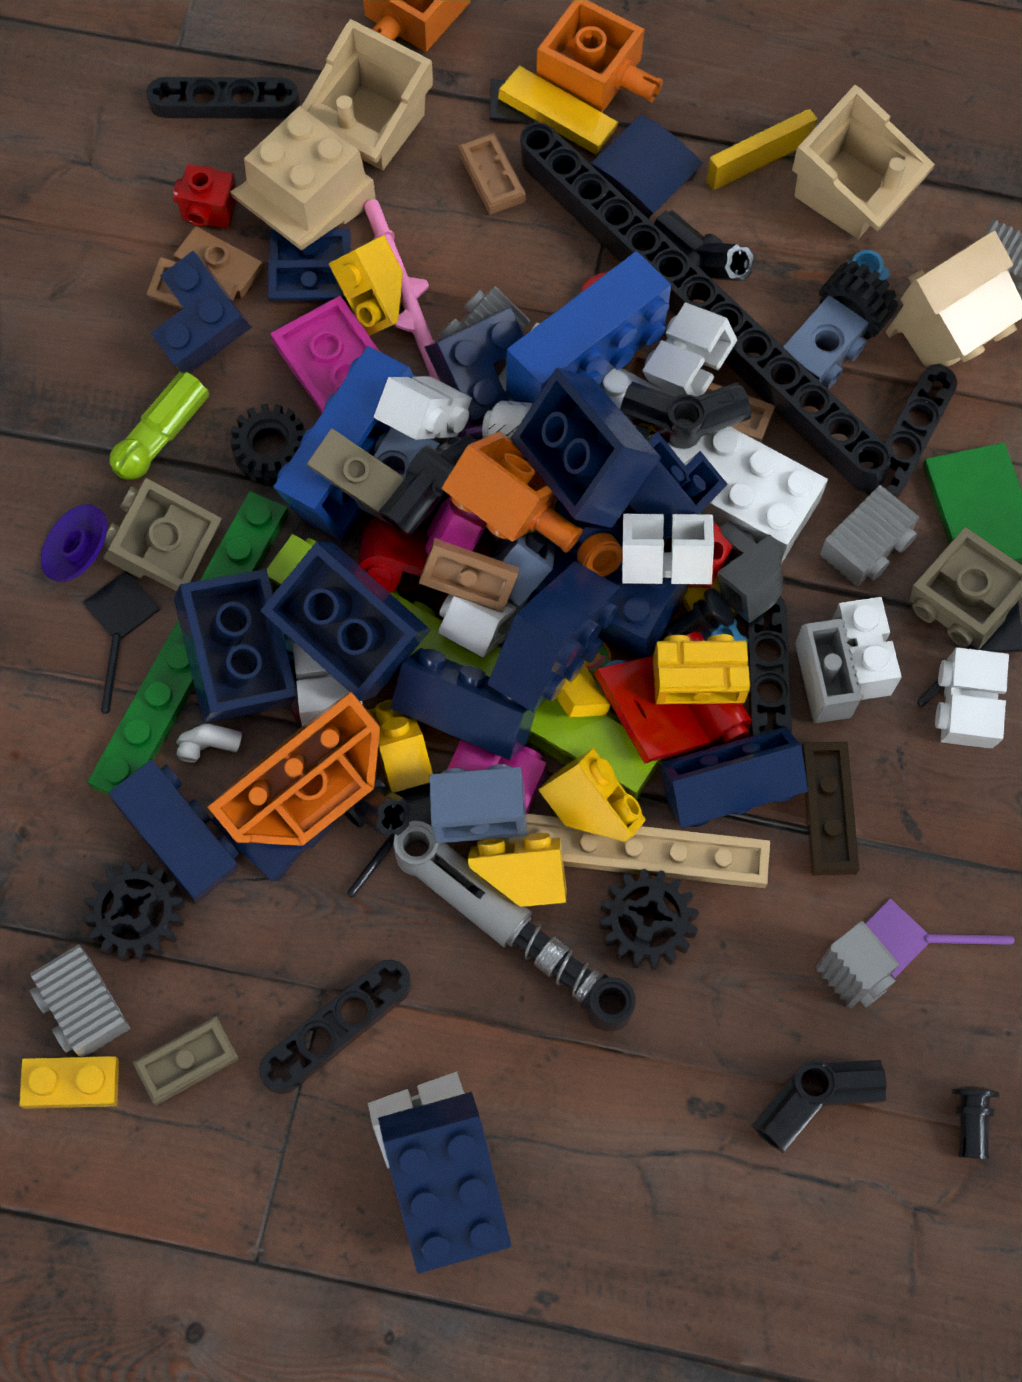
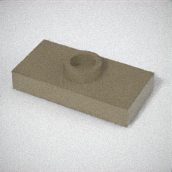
[306,428,405,516]
[133,1016,239,1106]

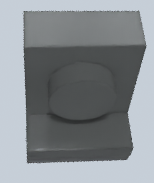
[718,521,783,623]

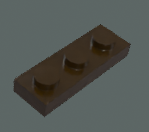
[802,741,859,875]

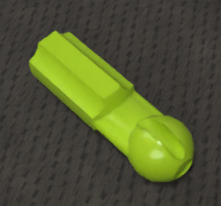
[109,372,209,480]

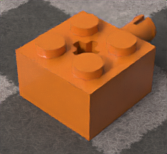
[363,0,471,52]
[536,0,663,113]
[441,431,583,553]

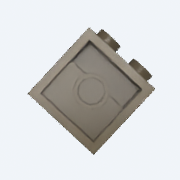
[102,478,222,591]
[909,527,1022,650]

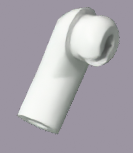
[176,723,242,763]

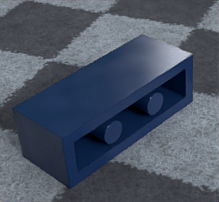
[390,648,537,760]
[660,727,808,828]
[108,759,239,904]

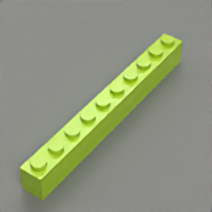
[267,534,661,800]

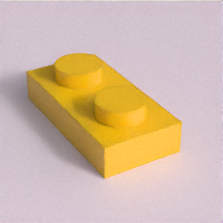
[19,1056,119,1109]

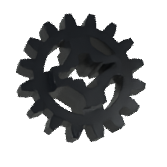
[83,862,185,962]
[599,869,699,970]

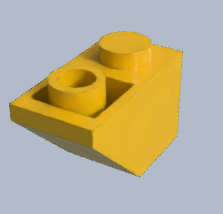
[328,235,403,336]
[367,699,433,793]
[538,747,646,842]
[468,833,567,907]

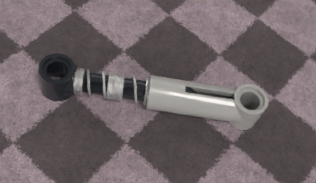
[393,821,636,1032]

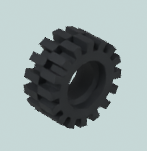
[819,261,899,339]
[230,404,306,486]

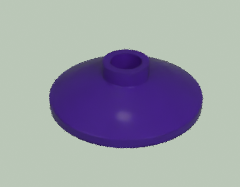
[41,504,107,582]

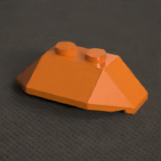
[208,691,380,846]

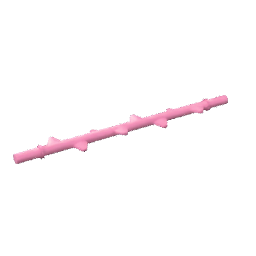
[364,199,499,542]

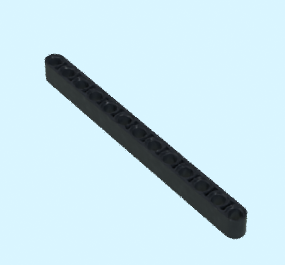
[520,122,891,492]

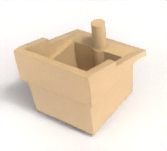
[301,19,433,171]
[792,85,935,239]
[230,106,376,250]
[886,230,1022,368]

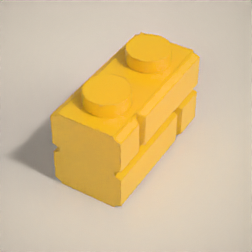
[653,634,750,704]

